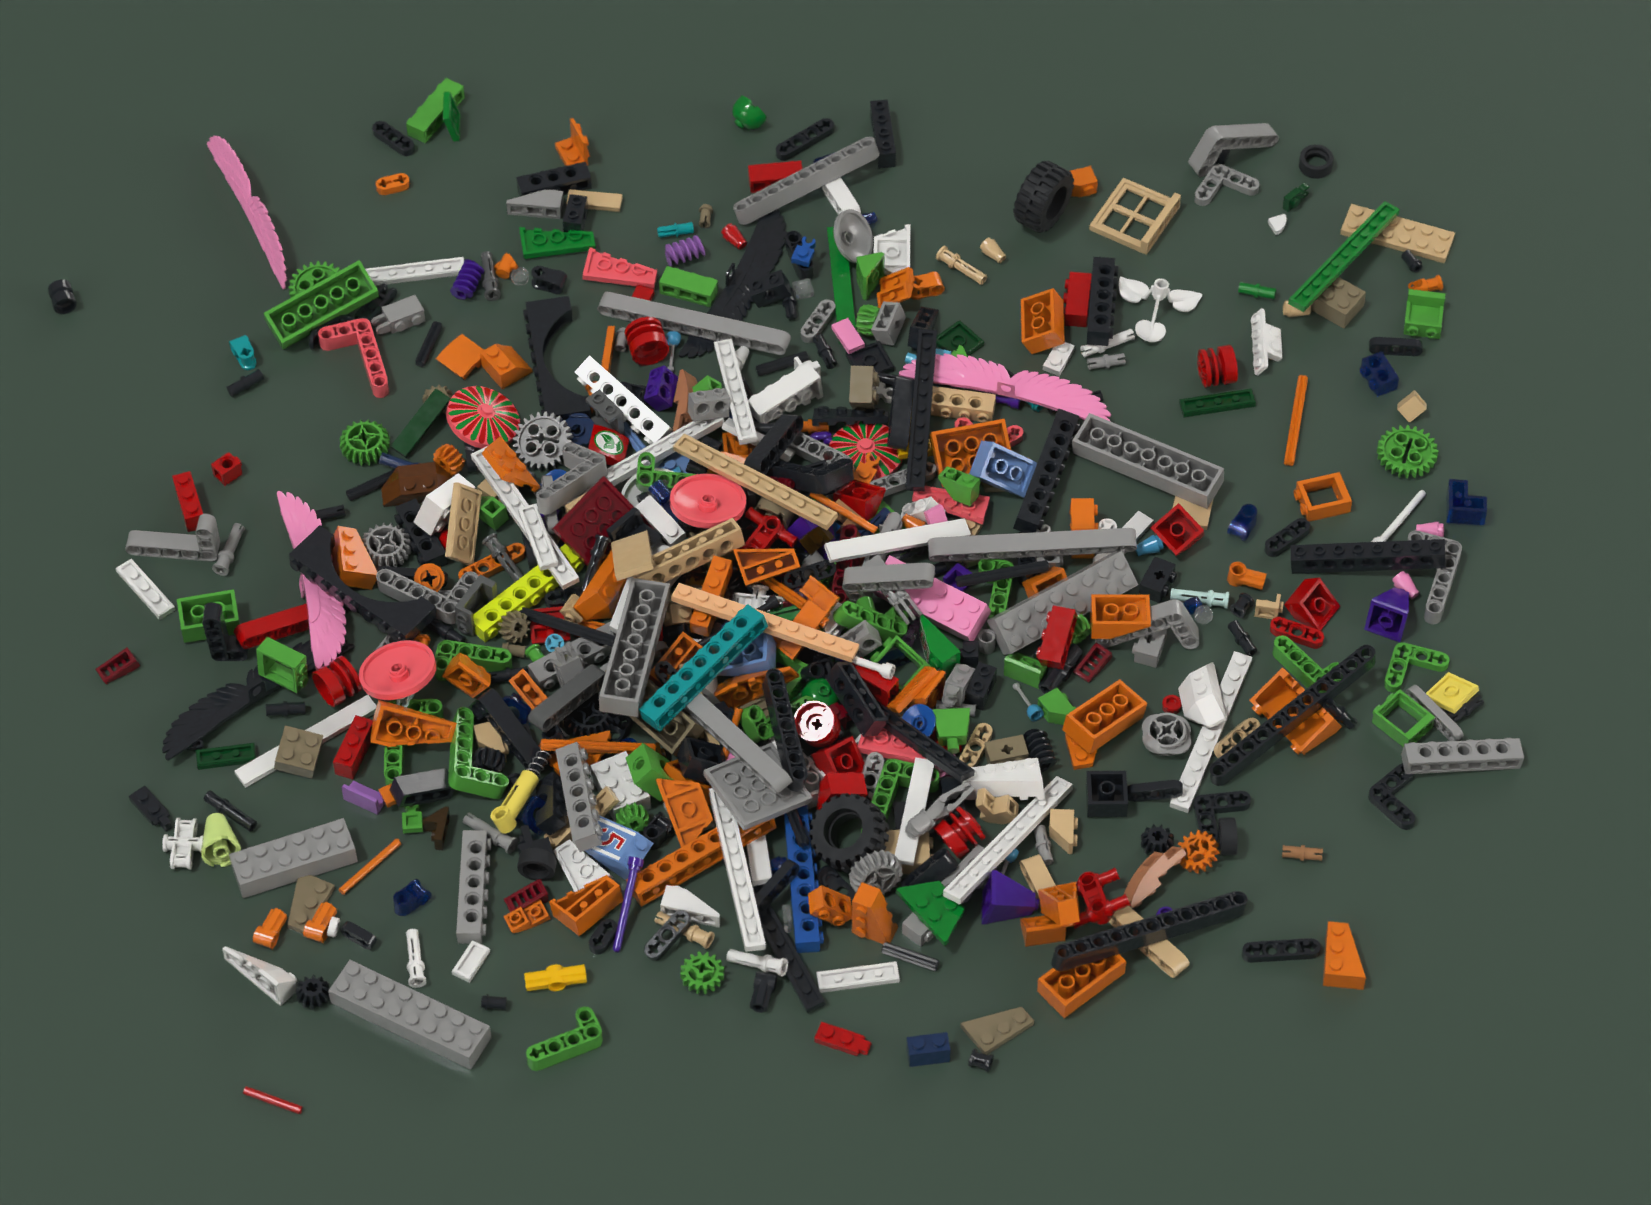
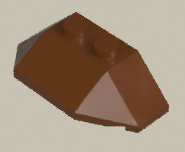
[381,462,453,507]

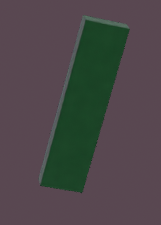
[391,388,451,458]
[1179,388,1256,418]

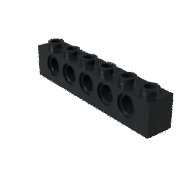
[1086,257,1118,346]

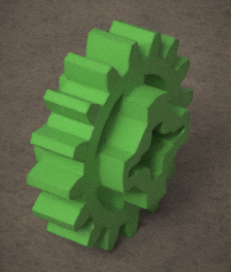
[680,952,724,994]

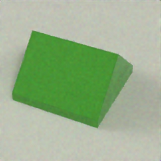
[856,252,885,301]
[1004,651,1049,689]

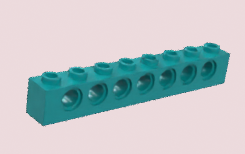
[639,604,768,732]

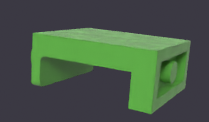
[1403,289,1446,339]

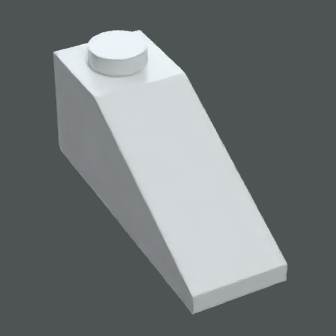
[635,495,686,547]
[660,885,720,928]

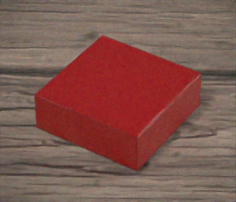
[631,284,655,301]

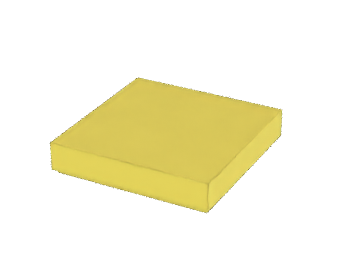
[1426,672,1479,714]

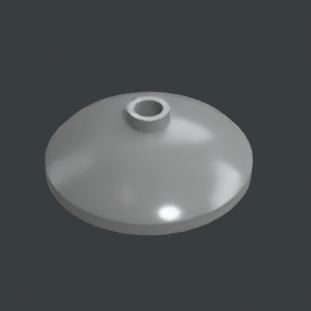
[833,209,873,263]

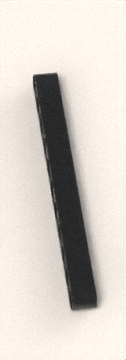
[1209,645,1376,786]
[1051,891,1248,971]

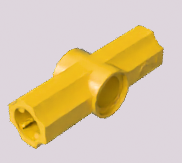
[524,964,587,991]

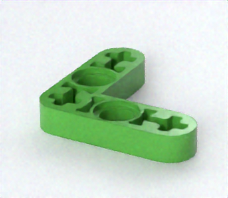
[1384,642,1449,693]

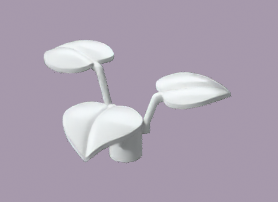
[1118,276,1202,342]

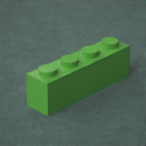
[406,78,465,143]

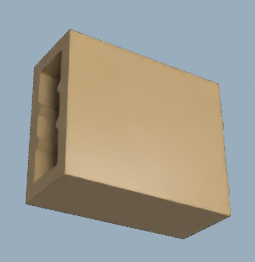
[885,830,933,874]

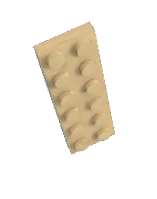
[1340,204,1455,263]

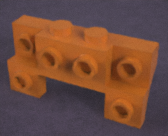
[771,575,840,660]

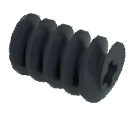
[1023,729,1057,772]

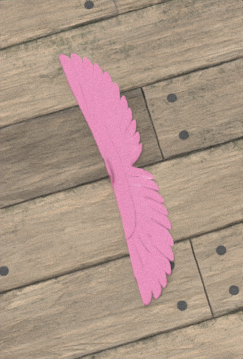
[207,136,287,289]
[899,353,1111,422]
[277,491,347,670]

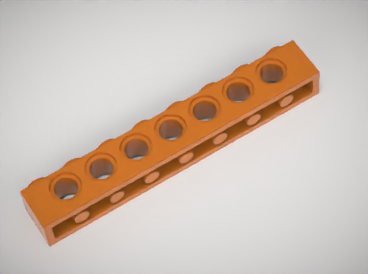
[626,818,777,907]

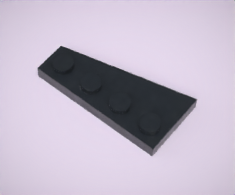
[812,406,889,426]

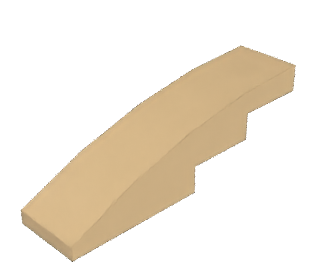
[543,786,620,850]

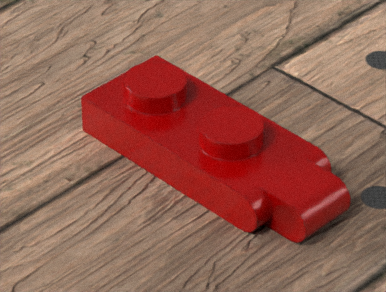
[814,1022,872,1056]

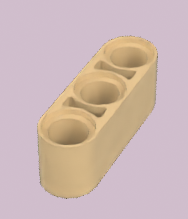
[1020,854,1056,908]

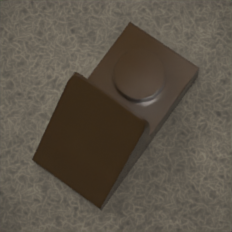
[798,525,834,556]
[422,806,450,851]

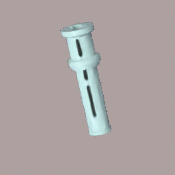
[1170,588,1229,609]

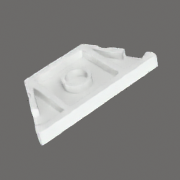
[874,224,910,275]

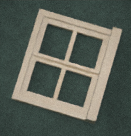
[1089,178,1181,255]

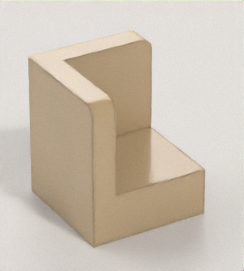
[1397,390,1427,422]

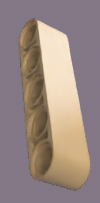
[1109,906,1190,978]

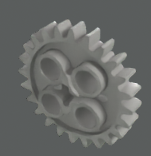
[513,411,573,471]

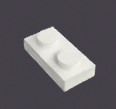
[1043,342,1075,376]

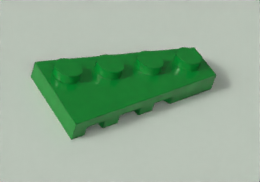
[519,227,596,259]

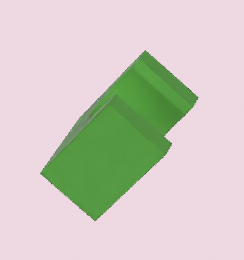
[626,743,674,801]

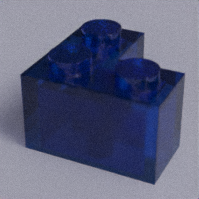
[1446,479,1487,525]

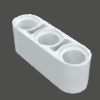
[822,177,861,215]

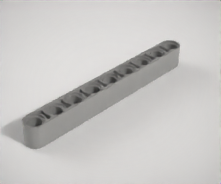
[733,137,879,225]
[684,693,792,795]

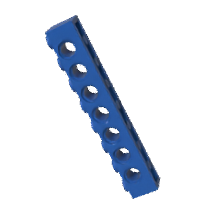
[784,805,824,953]

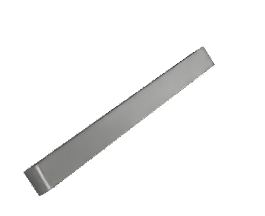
[597,292,791,355]
[928,528,1137,562]

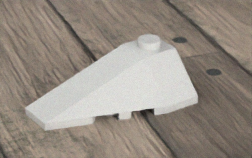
[223,946,298,1006]

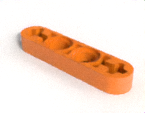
[458,543,525,584]

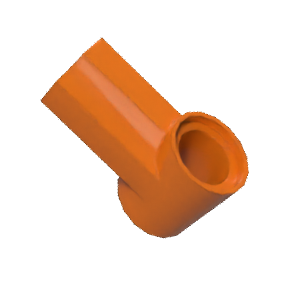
[1227,562,1267,590]
[303,902,337,943]
[253,908,287,949]

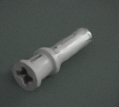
[212,523,245,576]
[463,812,519,854]

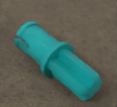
[657,222,694,238]

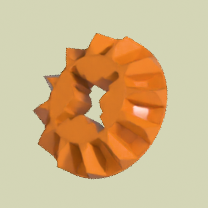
[414,563,445,592]

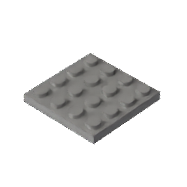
[703,743,813,830]

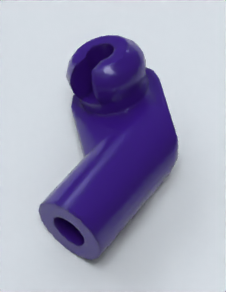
[808,431,832,445]

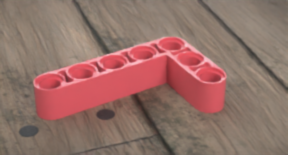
[318,318,389,398]

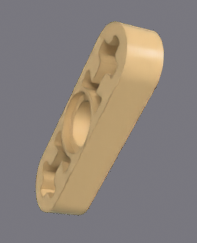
[1214,718,1260,758]
[959,723,992,767]

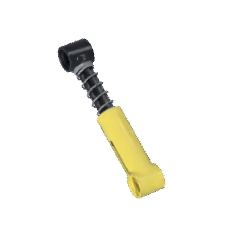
[490,725,567,834]

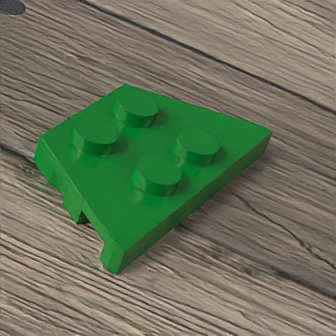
[896,881,964,946]

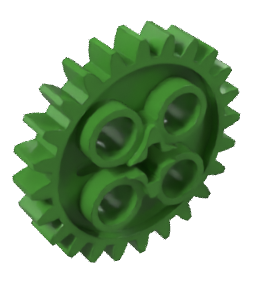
[288,261,340,298]
[1377,425,1438,479]

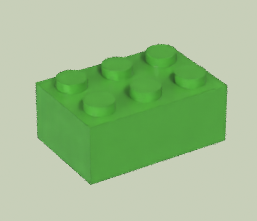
[177,589,240,643]

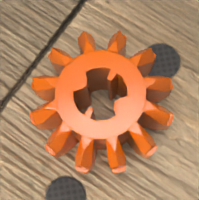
[433,443,465,476]

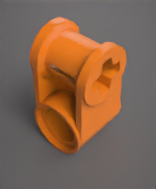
[911,272,945,300]

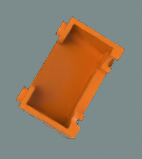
[1249,667,1342,755]

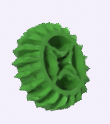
[340,419,390,466]

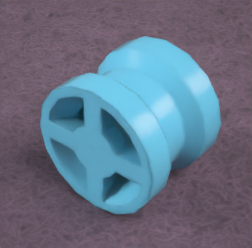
[545,634,564,652]

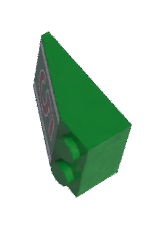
[919,614,960,682]

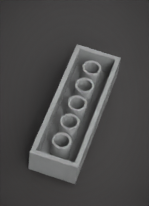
[229,818,358,898]

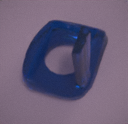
[502,692,532,725]
[515,796,546,834]

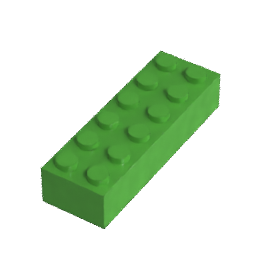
[264,260,378,349]

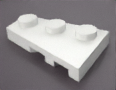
[553,840,613,892]

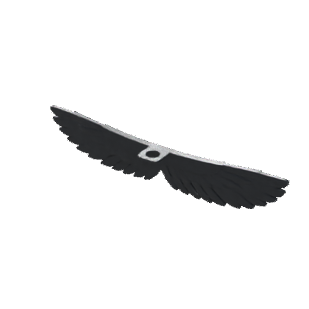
[679,209,787,358]
[162,640,354,761]

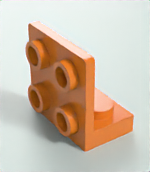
[555,118,590,166]

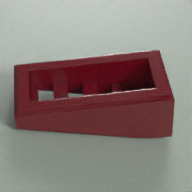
[1073,642,1112,683]
[95,647,141,684]
[504,879,549,912]

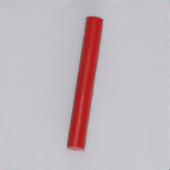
[243,1086,303,1114]

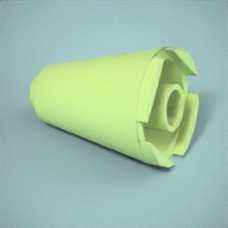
[201,813,241,867]

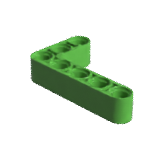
[384,699,444,786]
[448,707,509,799]
[861,759,940,832]

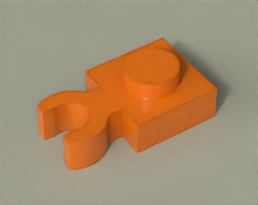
[854,452,880,484]

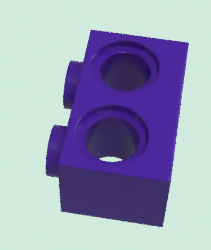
[644,365,678,412]

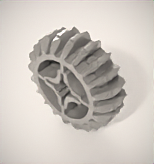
[361,522,411,568]
[849,850,903,895]

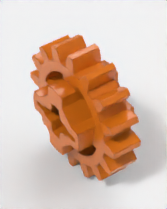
[1178,830,1220,873]

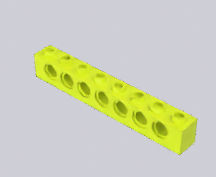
[473,544,586,642]

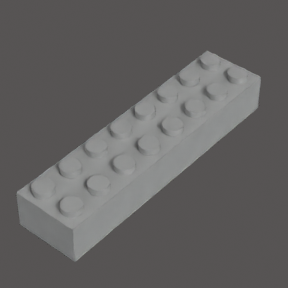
[1072,413,1224,509]
[986,551,1138,655]
[599,578,670,717]
[328,960,491,1070]

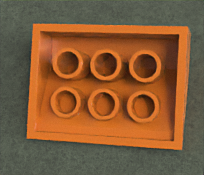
[929,419,1011,487]

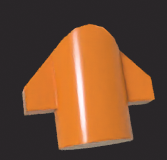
[494,253,518,279]

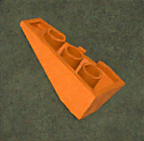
[370,700,457,747]

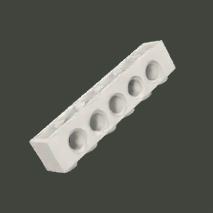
[575,356,672,445]

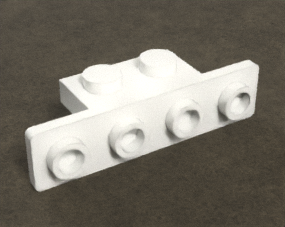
[1251,308,1282,376]

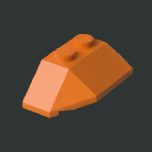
[573,550,627,620]

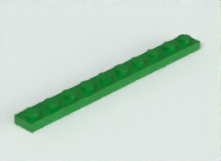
[1288,201,1400,312]

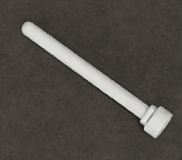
[1371,490,1426,542]
[809,648,896,680]

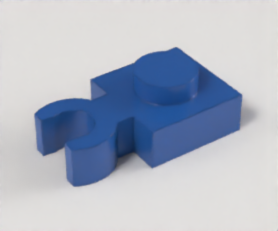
[791,236,816,267]

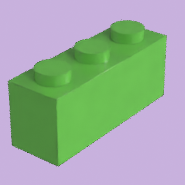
[659,266,718,308]

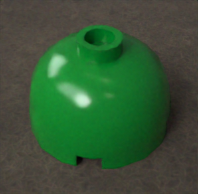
[732,95,767,130]
[800,678,839,706]

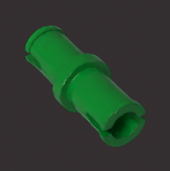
[1238,282,1277,300]

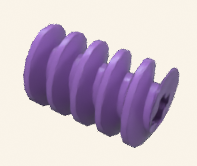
[665,235,705,267]

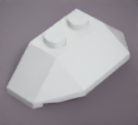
[1178,662,1227,728]

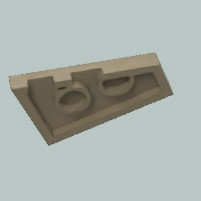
[288,875,335,934]

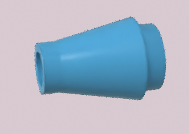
[1135,534,1164,556]

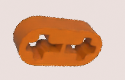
[376,173,410,195]

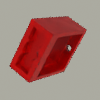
[852,657,899,707]

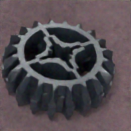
[563,693,616,738]

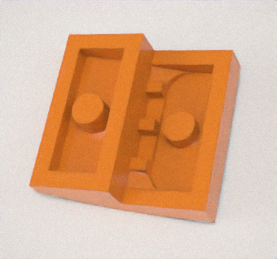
[877,267,913,308]
[436,334,484,380]

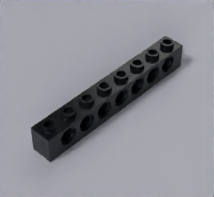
[1013,408,1080,533]
[1290,539,1446,574]

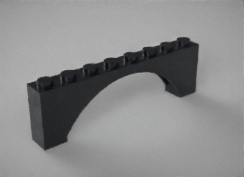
[523,296,591,421]
[289,525,436,642]

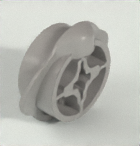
[1142,713,1191,756]

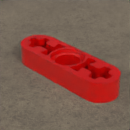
[1270,617,1324,649]

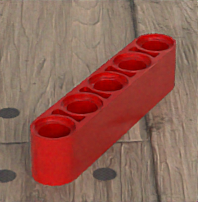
[233,603,309,649]

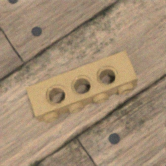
[931,386,996,423]

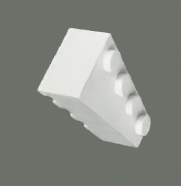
[748,362,823,423]

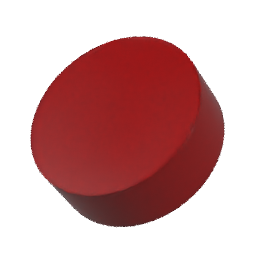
[1162,695,1182,714]

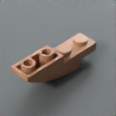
[672,369,698,432]
[1124,846,1186,908]

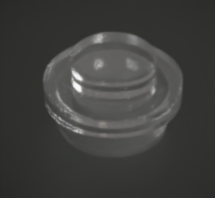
[1194,605,1213,624]

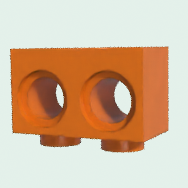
[808,885,852,926]

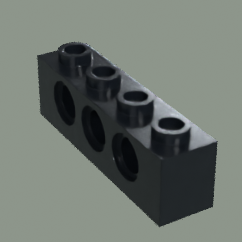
[870,99,896,169]
[516,162,592,196]
[394,499,448,567]
[825,661,889,737]

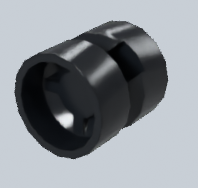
[48,279,77,314]

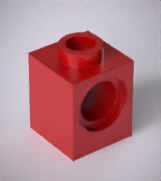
[211,452,242,486]

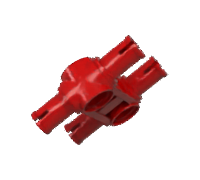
[737,507,799,549]
[1073,867,1131,929]

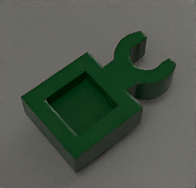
[1283,183,1310,212]

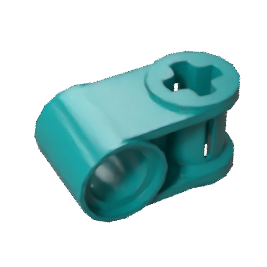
[229,335,257,370]

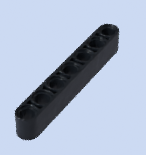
[762,669,808,792]

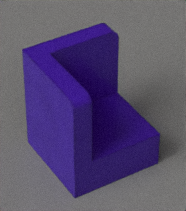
[943,563,972,592]

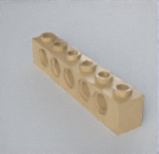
[633,518,745,583]

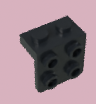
[606,507,663,549]

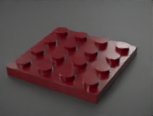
[552,476,654,571]

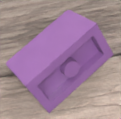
[342,781,385,815]

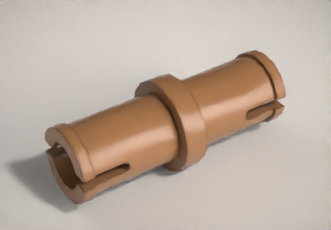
[1282,845,1323,861]

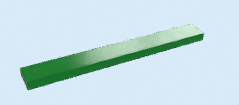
[827,227,856,344]

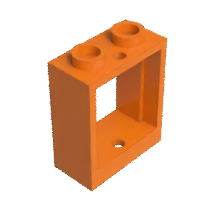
[1294,472,1352,522]

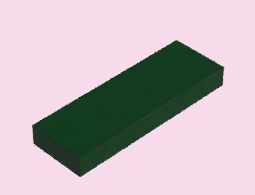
[196,743,256,770]

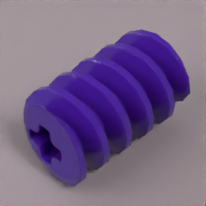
[450,259,484,300]

